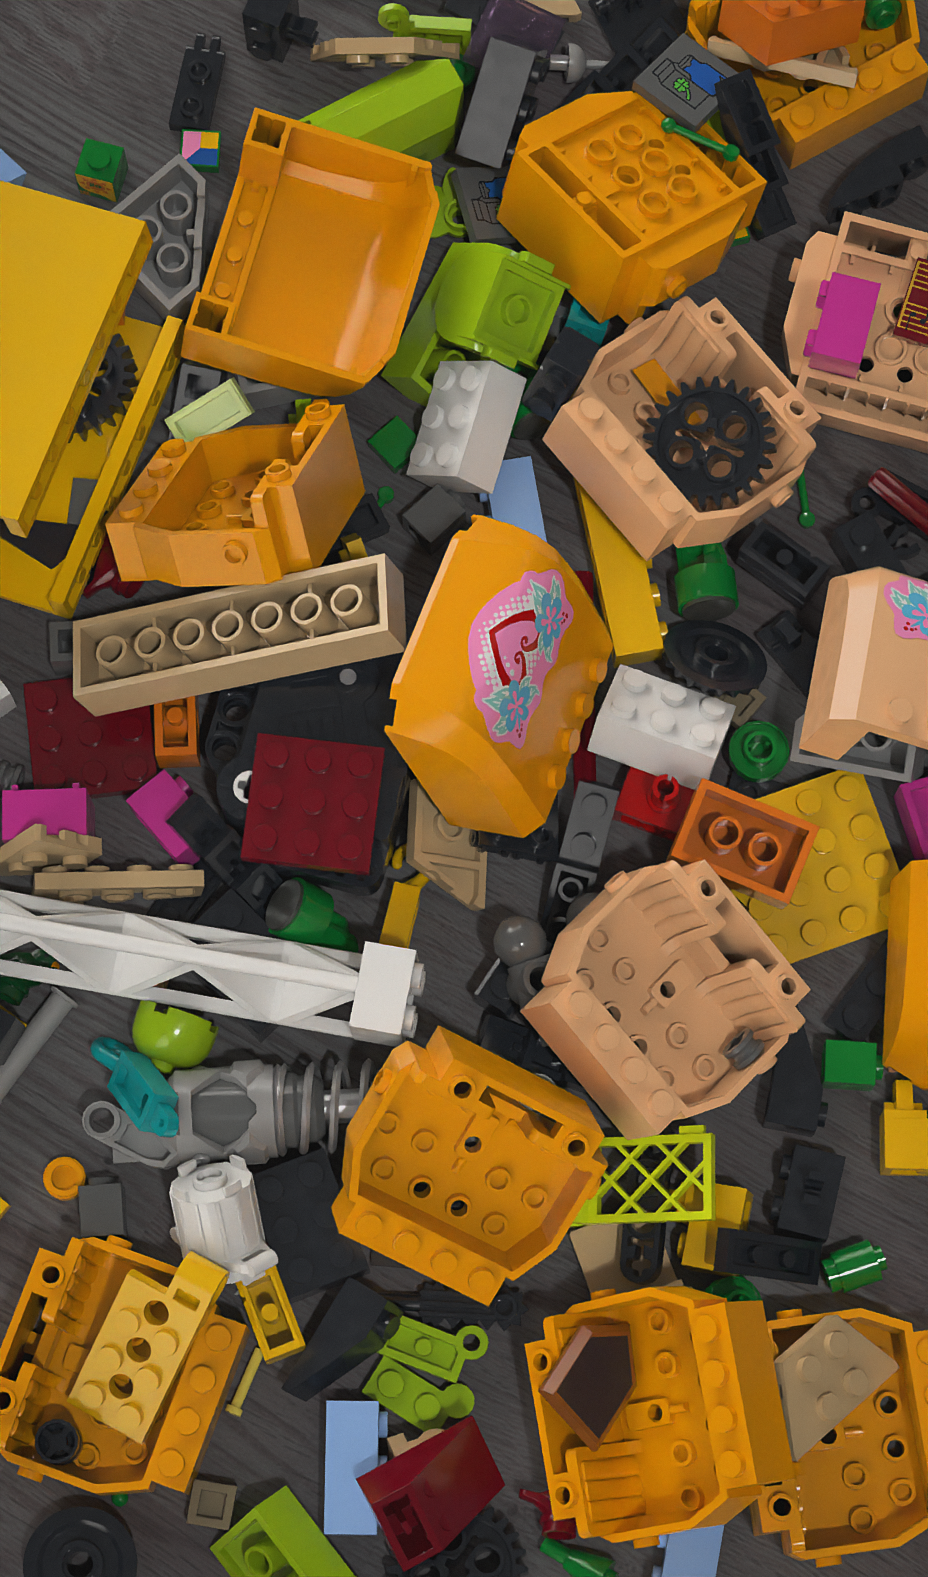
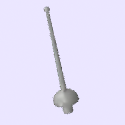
[549,43,609,83]

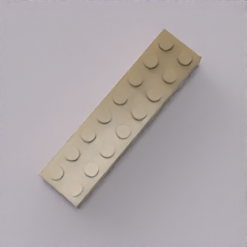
[73,553,407,717]

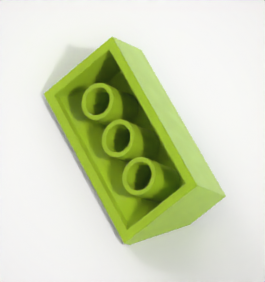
[381,242,483,407]
[210,1486,356,1577]

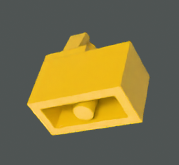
[879,1080,928,1176]
[669,1181,754,1277]

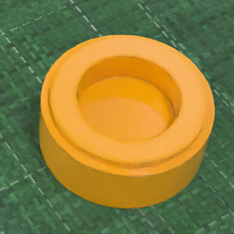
[43,1157,87,1201]

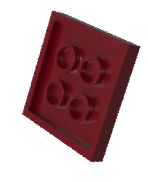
[23,678,158,799]
[241,733,385,876]

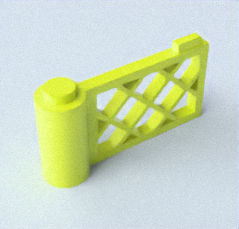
[570,1125,716,1227]

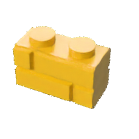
[235,1265,306,1365]

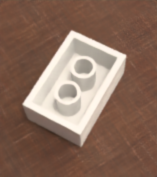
[406,361,527,494]
[587,664,736,790]

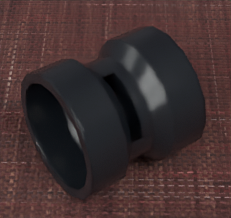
[35,1419,83,1466]

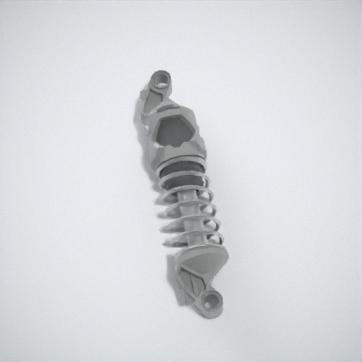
[82,1058,555,1170]

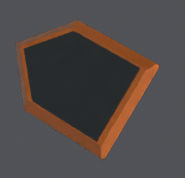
[538,1324,637,1452]

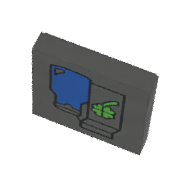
[632,33,738,133]
[451,165,520,244]

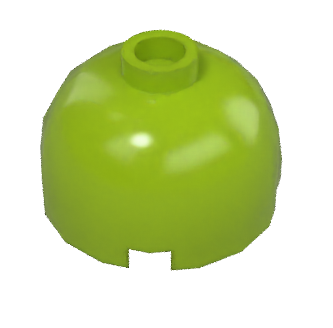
[132,1000,219,1075]

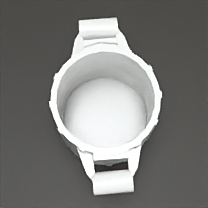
[169,1154,278,1286]

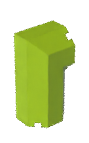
[298,59,464,162]

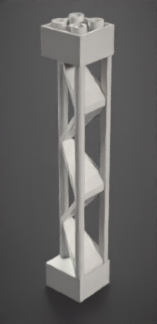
[0,890,426,1047]

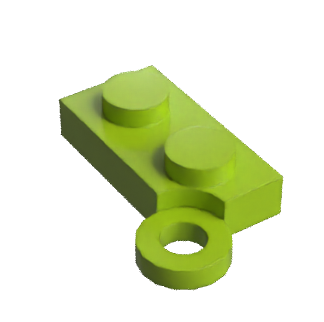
[376,1315,489,1384]

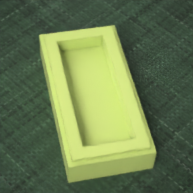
[164,377,255,442]

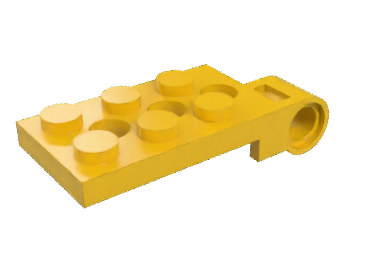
[66,1251,230,1444]

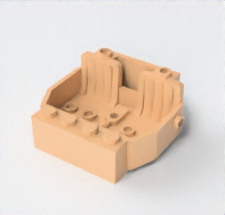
[781,211,928,454]
[542,296,821,562]
[520,859,811,1140]

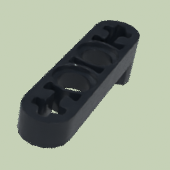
[620,1125,677,1285]

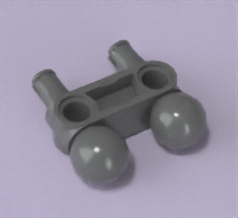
[493,893,613,1047]

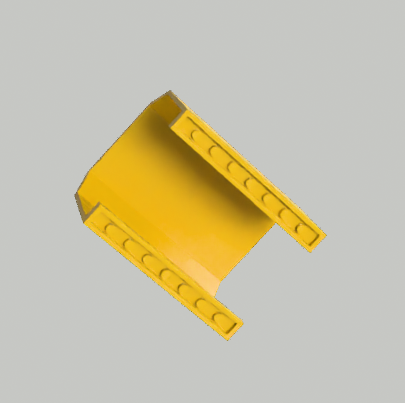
[0,180,185,620]

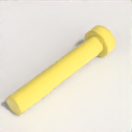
[225,1347,263,1417]

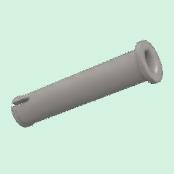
[0,986,79,1104]

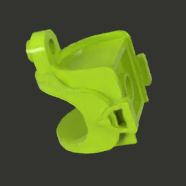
[435,243,571,370]

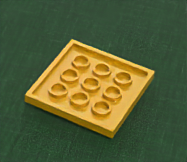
[729,770,900,964]

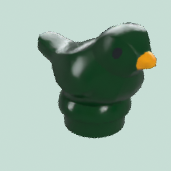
[0,948,60,1006]

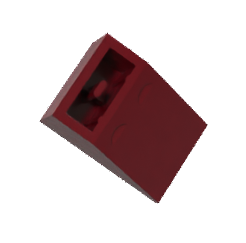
[356,1416,505,1572]

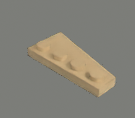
[32,864,204,904]

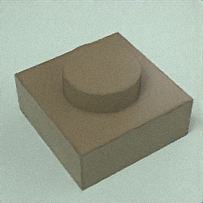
[713,689,767,729]
[186,1479,238,1531]

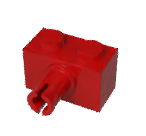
[612,767,695,842]

